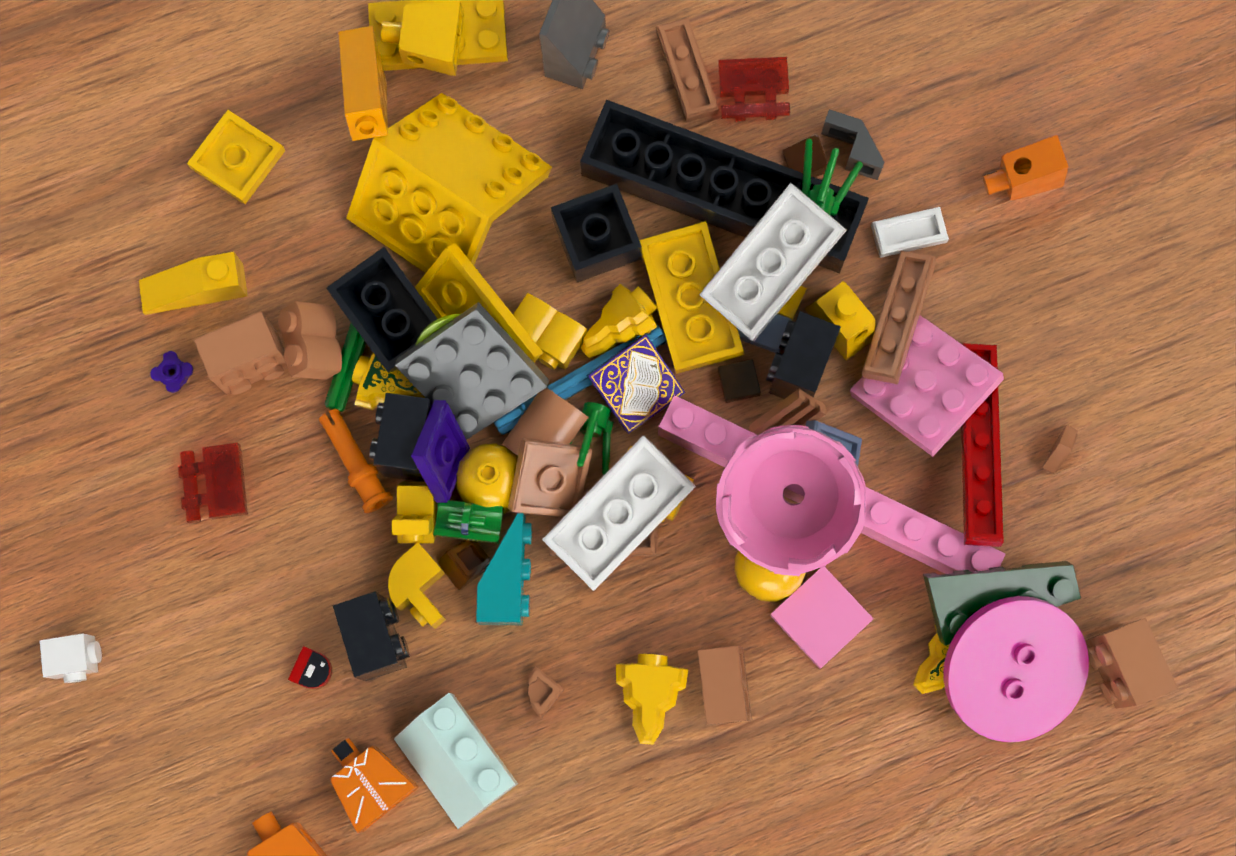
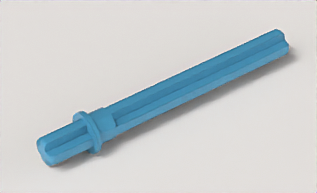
[494,325,667,435]

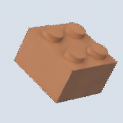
[194,311,287,395]
[1085,618,1178,709]

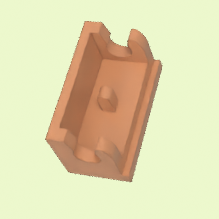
[698,646,752,725]

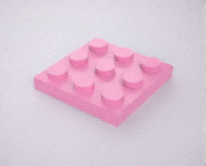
[850,315,1004,457]

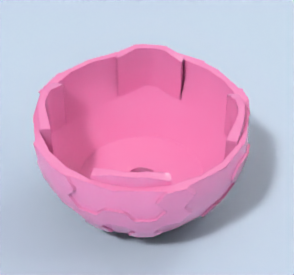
[716,425,867,576]

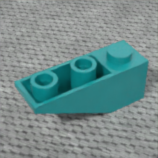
[476,513,532,626]

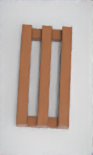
[749,388,826,435]

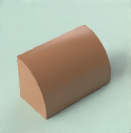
[502,388,588,455]

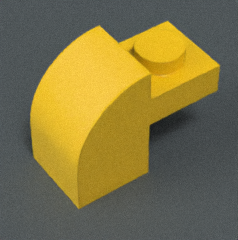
[392,481,438,543]
[388,543,446,629]

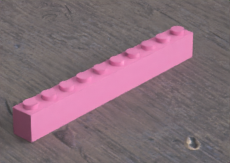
[658,395,1005,574]

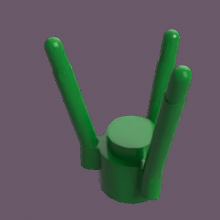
[802,138,863,216]
[570,402,614,476]

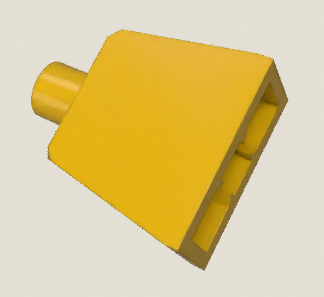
[381,0,464,76]
[805,281,876,361]

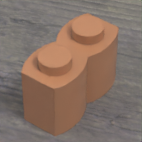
[278,301,342,380]

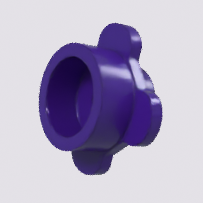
[150,351,193,393]

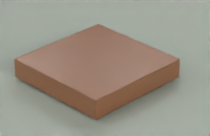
[508,438,593,517]

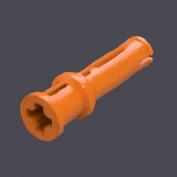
[319,409,393,513]

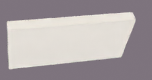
[699,183,847,341]
[542,436,696,591]

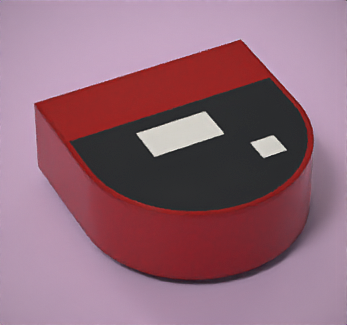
[288,646,332,689]

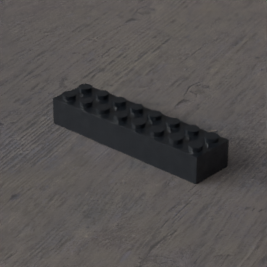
[580,99,869,274]

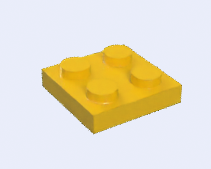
[187,110,286,204]

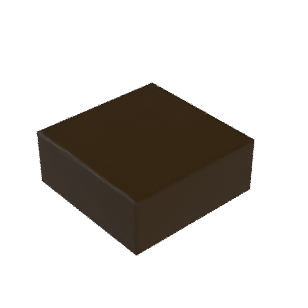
[718,359,761,403]

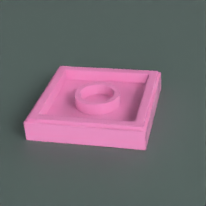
[770,566,873,669]

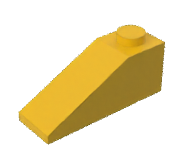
[139,252,248,315]

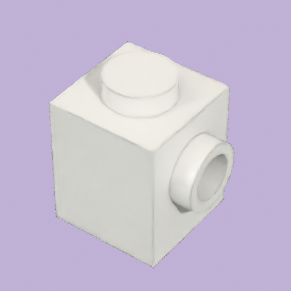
[40,633,102,683]

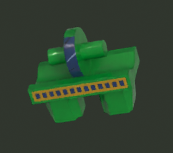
[433,500,504,544]

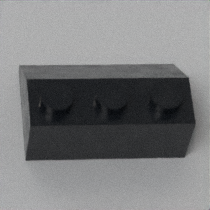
[326,247,438,373]

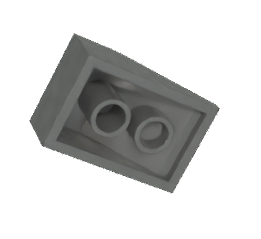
[539,0,610,89]

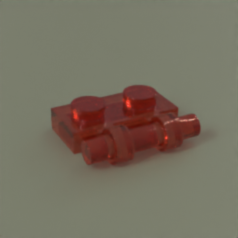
[718,57,790,122]
[178,442,248,523]

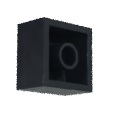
[551,183,642,283]
[766,311,841,405]
[370,393,432,481]
[333,591,410,681]

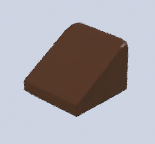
[782,135,828,177]
[438,540,491,590]

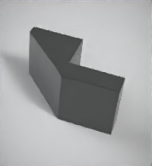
[821,109,885,180]

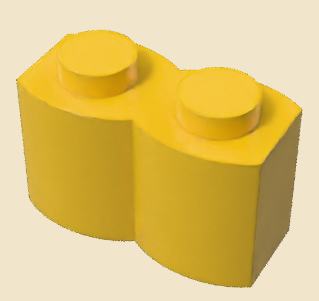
[513,293,587,370]

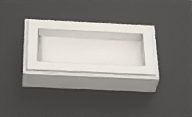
[871,207,949,258]

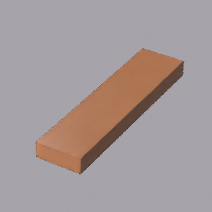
[862,251,936,384]

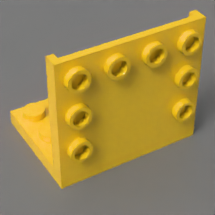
[346,93,552,273]

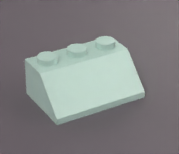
[394,693,518,829]

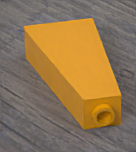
[338,26,388,141]

